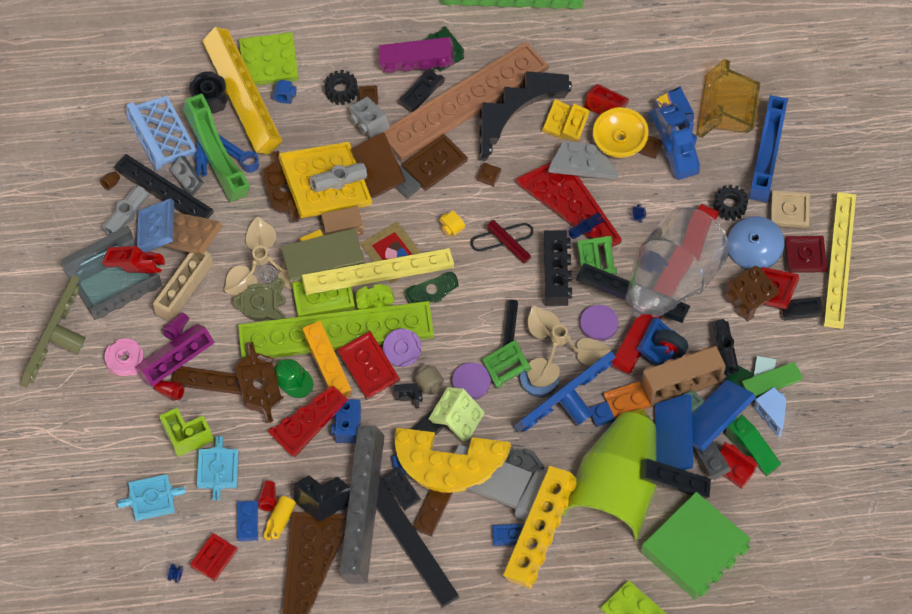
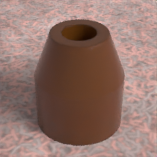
[100,171,120,191]

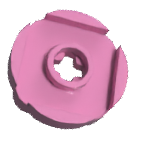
[104,338,144,376]

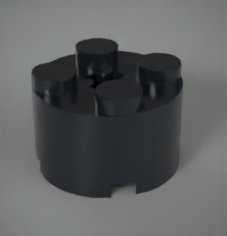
[189,71,228,114]

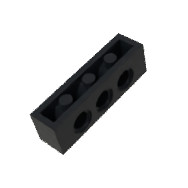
[544,230,572,306]

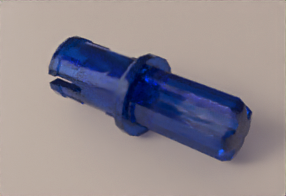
[569,212,604,239]

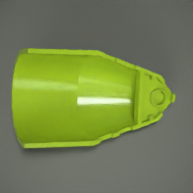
[562,408,657,541]

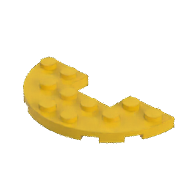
[395,428,512,493]

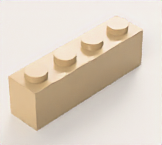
[153,251,213,321]

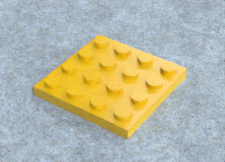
[278,142,373,218]

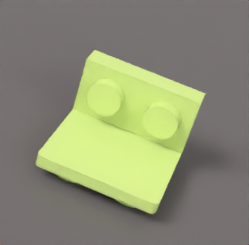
[429,387,484,443]

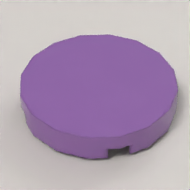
[580,305,619,341]
[383,328,422,367]
[452,362,491,400]

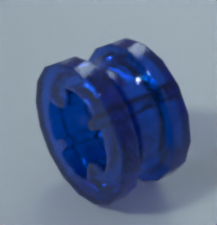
[167,563,183,583]

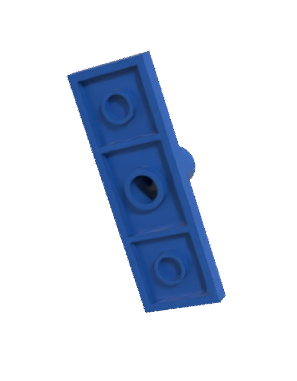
[512,351,615,432]

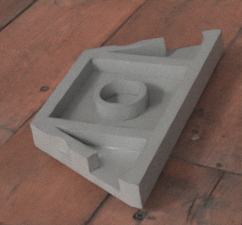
[548,141,619,180]

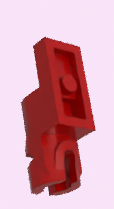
[102,246,165,274]

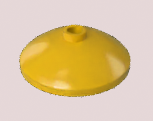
[593,107,648,158]

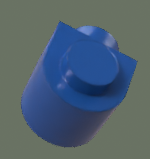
[272,80,297,104]

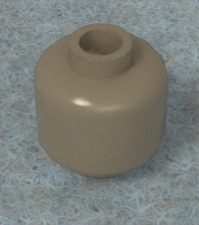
[415,365,444,395]

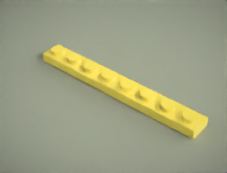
[824,192,856,329]
[302,248,454,295]

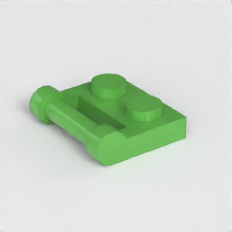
[578,236,617,275]
[482,340,532,388]

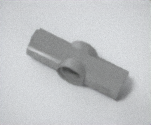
[309,162,367,192]
[102,186,149,235]

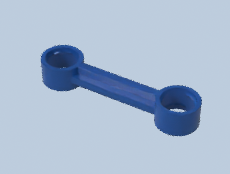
[218,134,259,173]

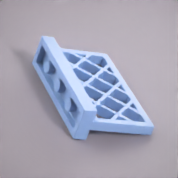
[126,96,197,171]

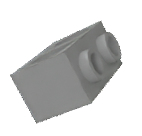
[349,96,390,138]

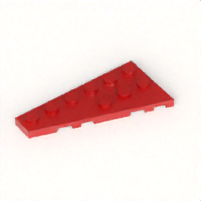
[516,161,622,249]

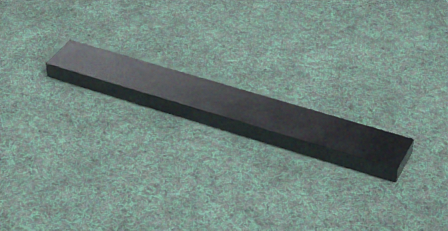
[376,477,459,608]

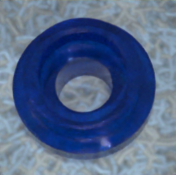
[633,204,646,223]

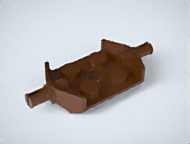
[262,150,300,222]
[235,342,284,423]

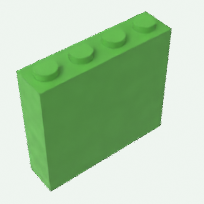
[641,492,751,600]

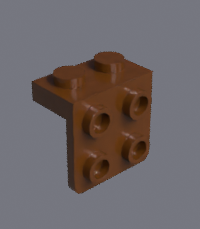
[724,266,779,322]

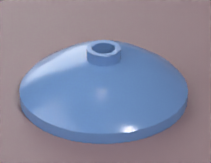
[727,216,784,270]

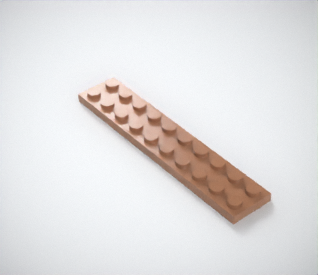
[384,41,549,161]

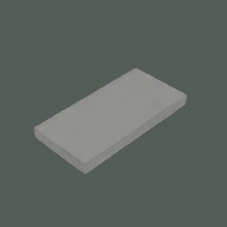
[455,444,532,509]

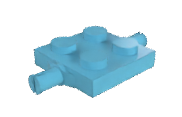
[197,436,239,501]
[117,474,186,521]

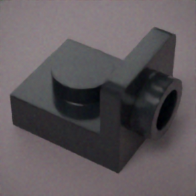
[394,383,423,409]

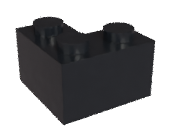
[294,475,350,522]

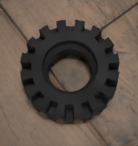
[324,70,358,105]
[713,185,748,221]

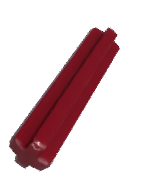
[487,220,531,264]

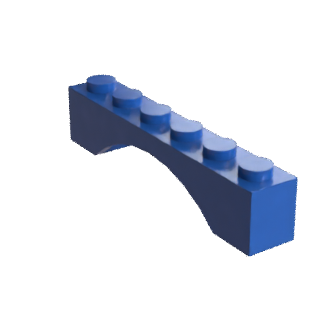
[749,95,788,202]

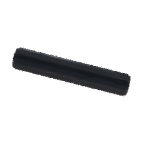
[502,299,518,347]

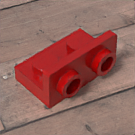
[584,84,629,115]
[720,442,757,489]

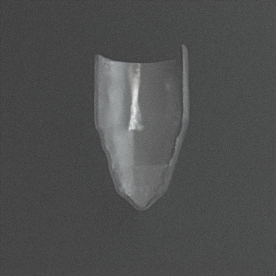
[625,207,729,317]

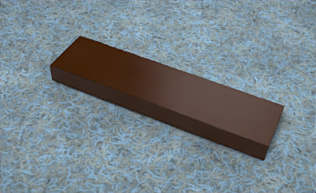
[172,366,242,395]

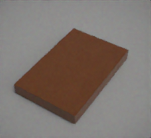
[351,132,406,198]
[401,134,468,191]

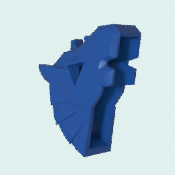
[649,103,700,180]

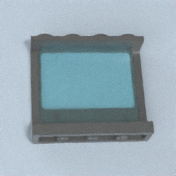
[61,226,162,320]

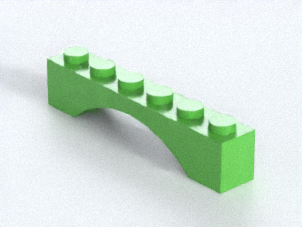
[183,94,250,202]

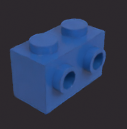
[332,399,361,443]

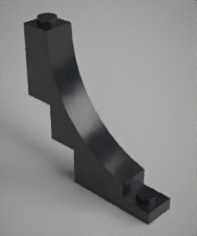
[479,71,572,161]

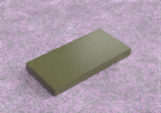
[281,228,365,281]

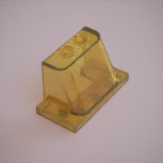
[696,59,760,138]

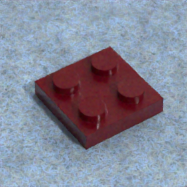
[785,236,827,273]

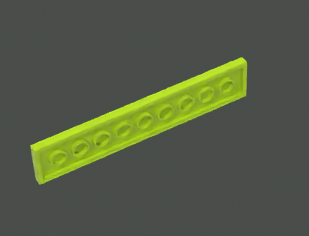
[238,301,434,359]

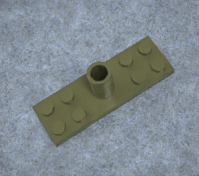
[20,275,86,388]

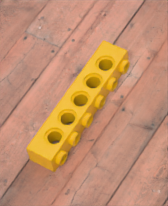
[503,466,577,589]

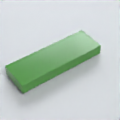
[741,362,803,398]

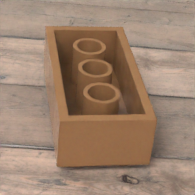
[642,346,725,408]

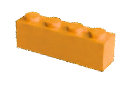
[302,321,352,398]

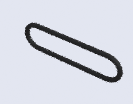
[470,223,534,252]

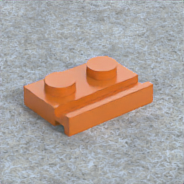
[603,381,650,420]

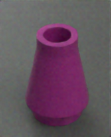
[163,312,189,340]

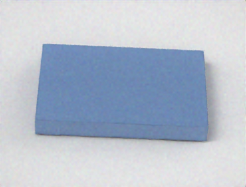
[137,198,174,252]

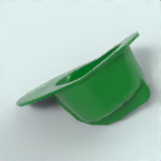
[274,359,314,398]

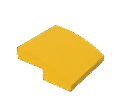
[541,99,590,142]

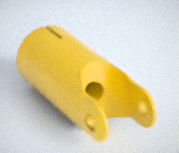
[264,496,296,540]

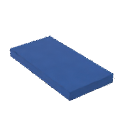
[692,380,756,451]
[655,394,693,470]

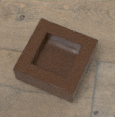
[359,85,378,105]
[639,135,663,159]
[477,162,501,187]

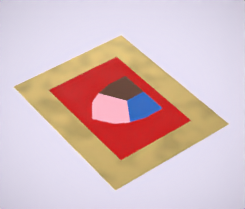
[360,222,421,284]

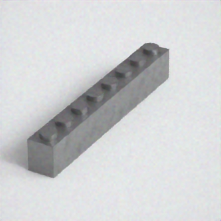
[340,426,384,584]

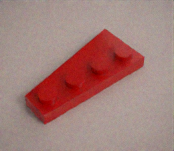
[268,386,348,457]

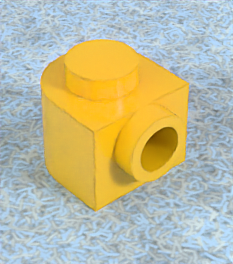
[439,210,465,237]

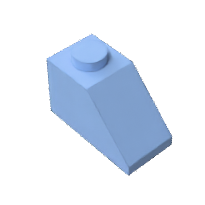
[754,388,786,437]

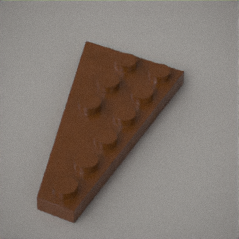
[283,512,347,614]

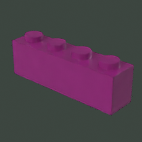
[379,37,454,73]
[135,323,215,387]

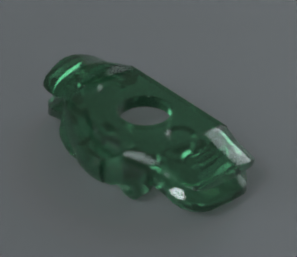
[405,272,459,304]

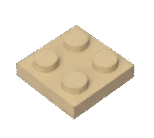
[771,190,810,229]

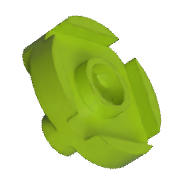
[356,284,395,309]

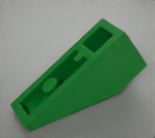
[726,414,781,477]

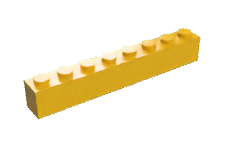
[203,27,283,155]

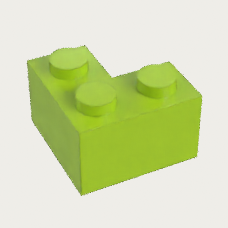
[159,408,214,457]

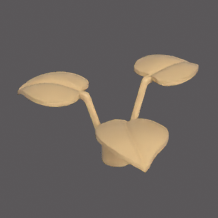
[224,216,302,296]
[527,305,611,387]

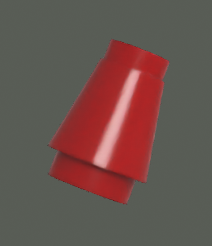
[154,380,185,401]
[257,480,277,511]

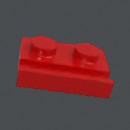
[190,533,238,582]

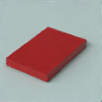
[337,331,400,400]

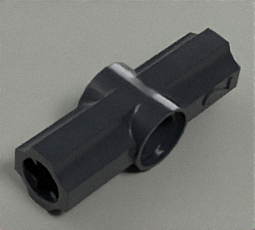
[712,319,739,376]

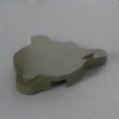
[233,278,286,321]

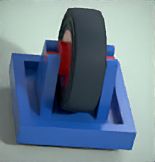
[637,318,689,366]

